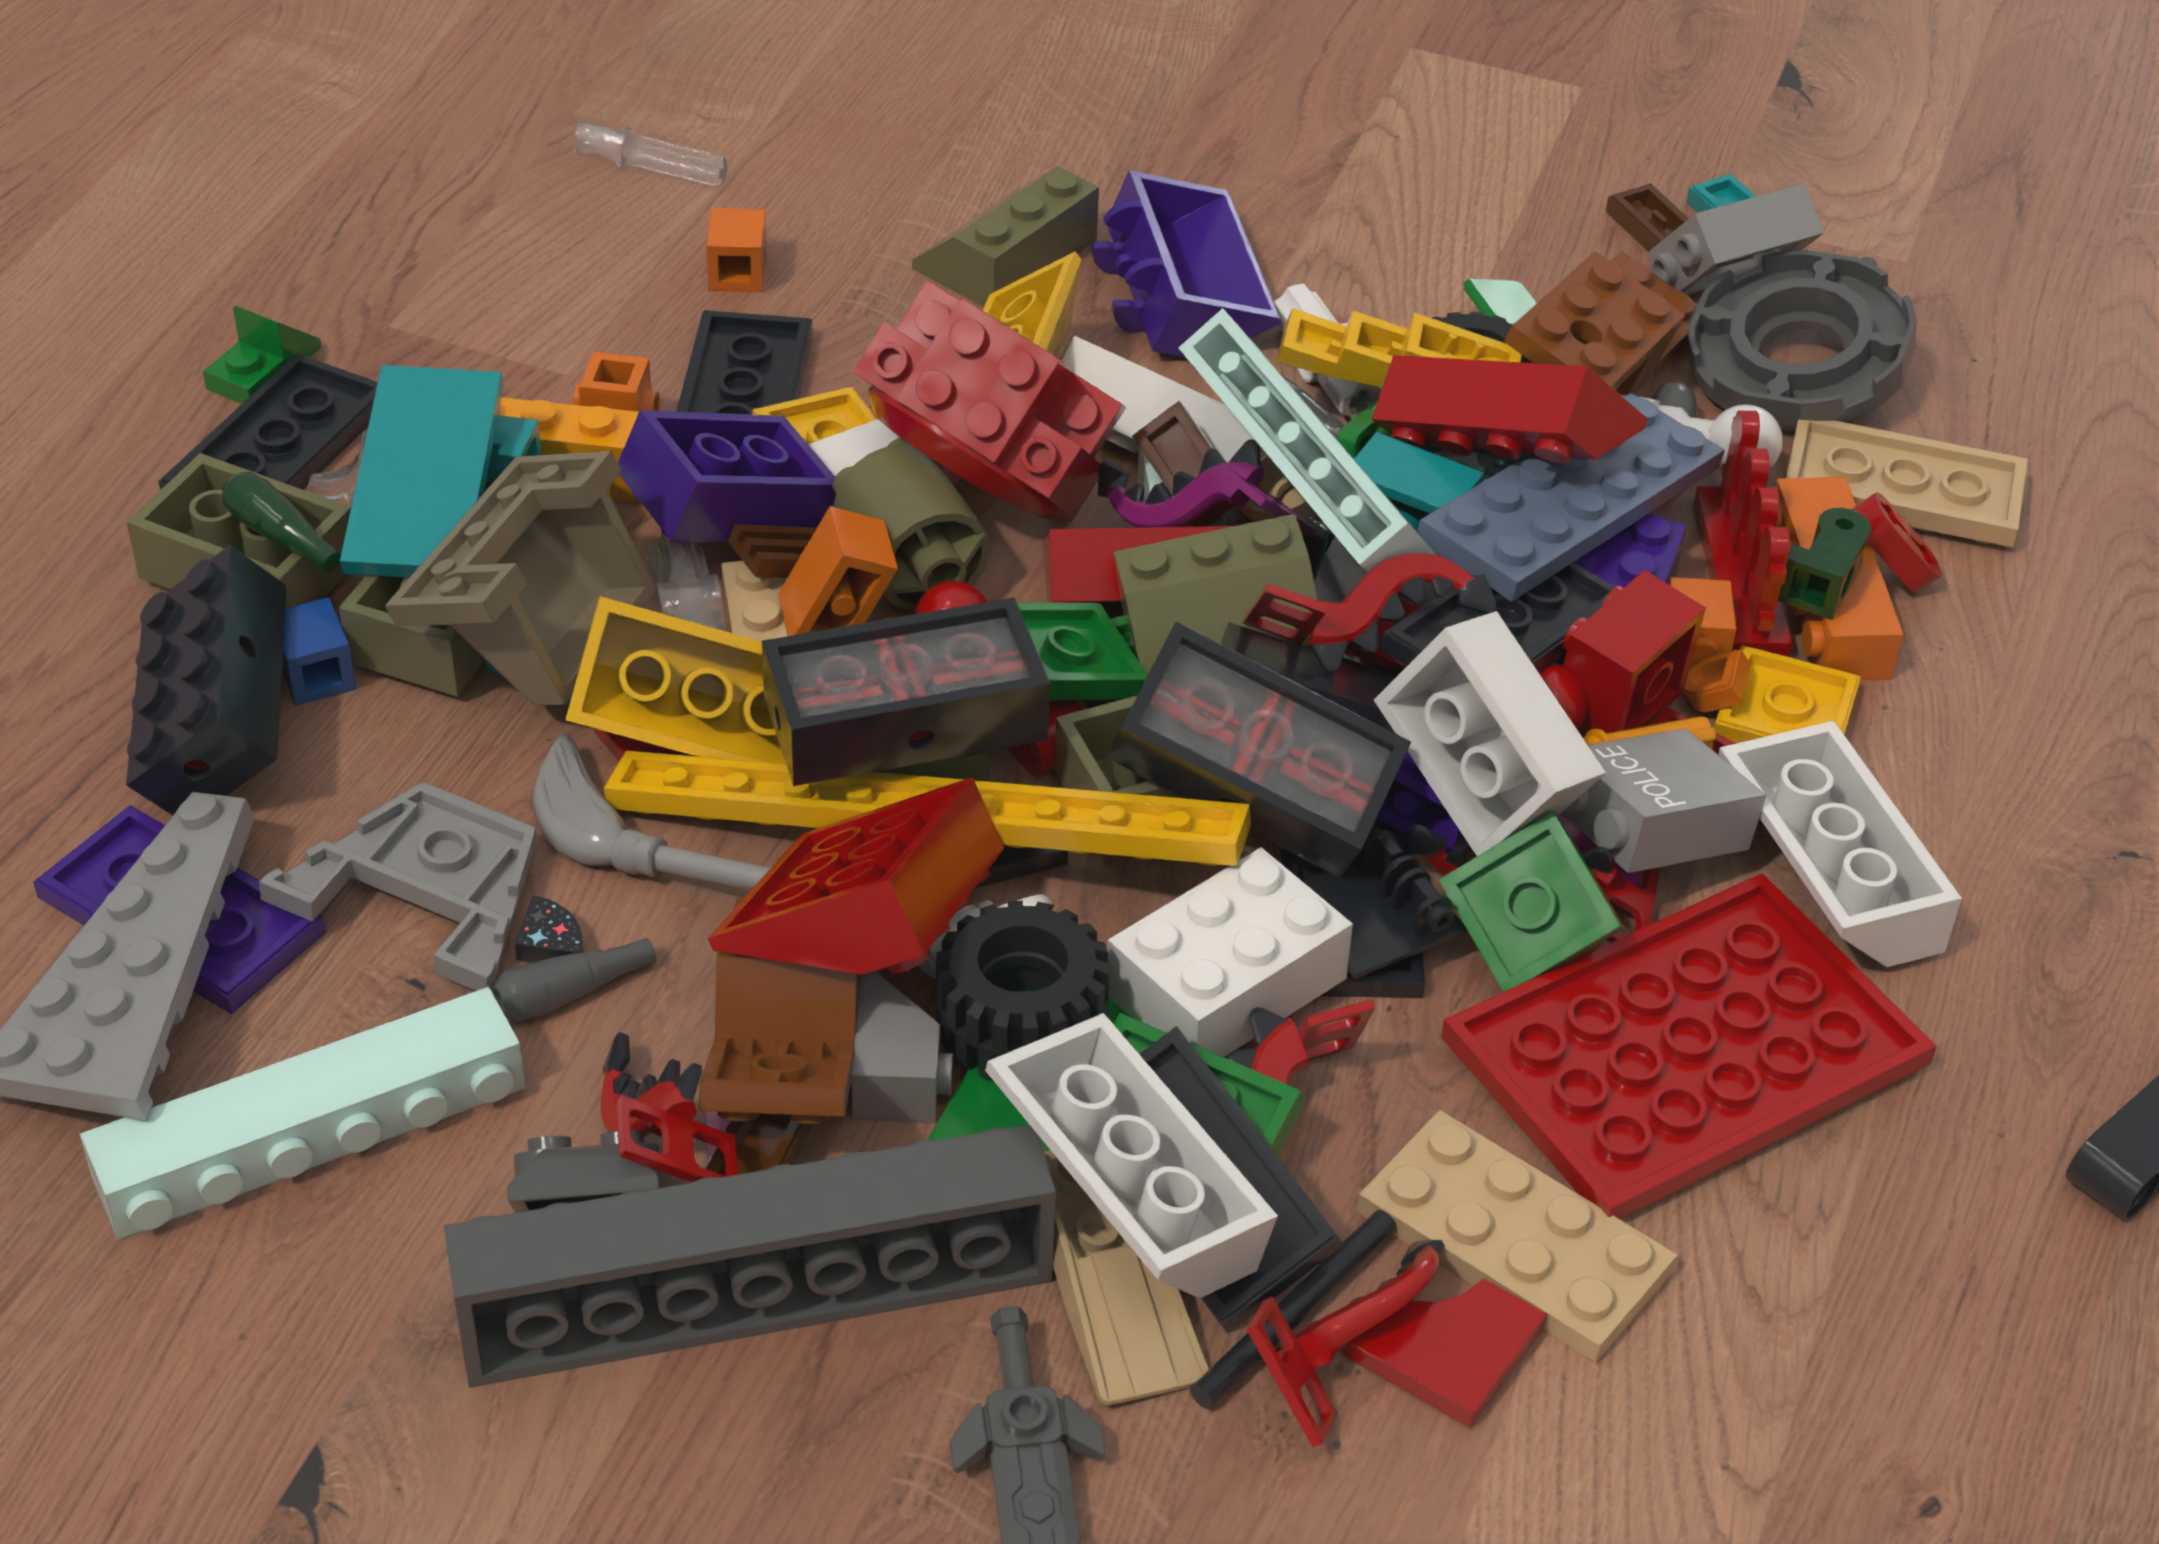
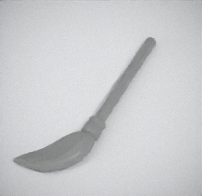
[531,733,771,890]

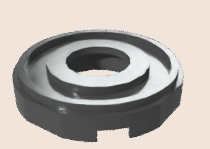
[1688,250,1916,431]

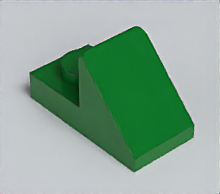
[203,306,321,404]

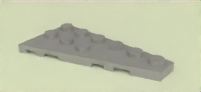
[0,792,255,1121]

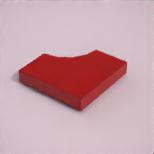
[1343,1278,1547,1428]

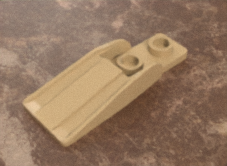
[1044,1150,1209,1406]

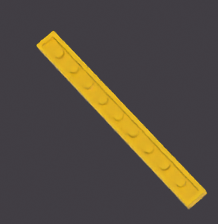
[603,750,1251,866]

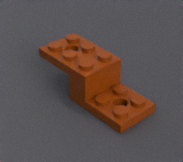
[1504,251,1698,395]
[699,898,860,1124]

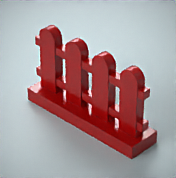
[1693,410,1793,657]

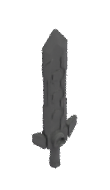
[950,1306,1105,1544]

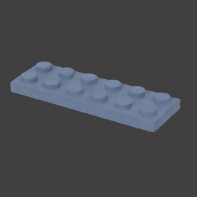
[1417,393,1725,602]

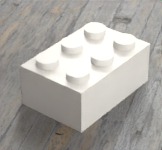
[1374,611,1606,856]
[1107,847,1353,1057]

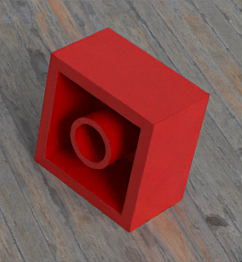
[1562,570,1706,738]

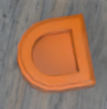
[1683,649,1751,713]

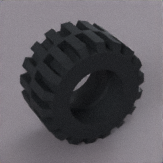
[936,900,1110,1080]

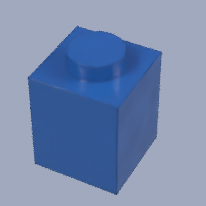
[282,597,357,706]

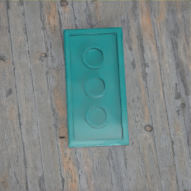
[340,365,504,578]

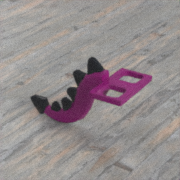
[1097,439,1316,537]

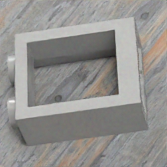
[1647,183,1824,296]

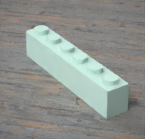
[1179,308,1436,572]
[79,987,526,1240]

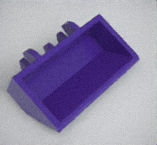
[1091,170,1282,357]

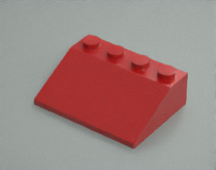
[707,777,1005,975]

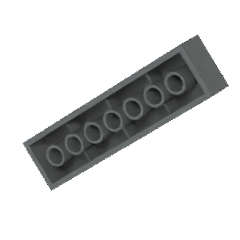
[444,1125,1056,1388]

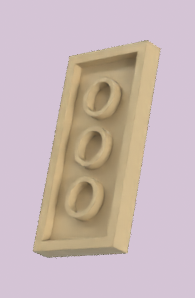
[1786,419,2028,547]
[1356,1110,1678,1363]

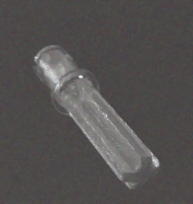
[573,120,728,186]

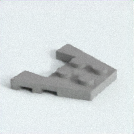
[259,781,536,991]

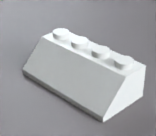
[1062,336,1267,462]
[1718,721,1962,967]
[985,1013,1278,1298]

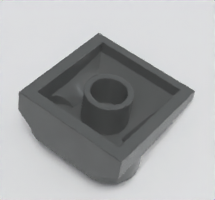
[507,1131,662,1213]

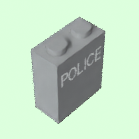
[1561,728,1766,873]

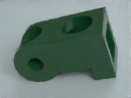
[1778,508,1871,620]

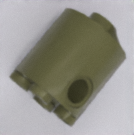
[832,438,990,611]

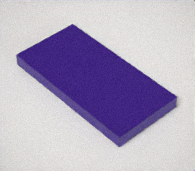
[33,805,326,1014]

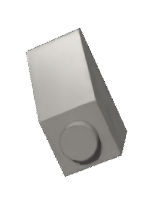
[851,971,953,1123]

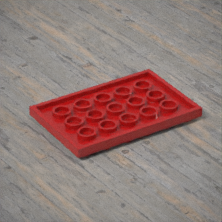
[1441,873,1937,1219]

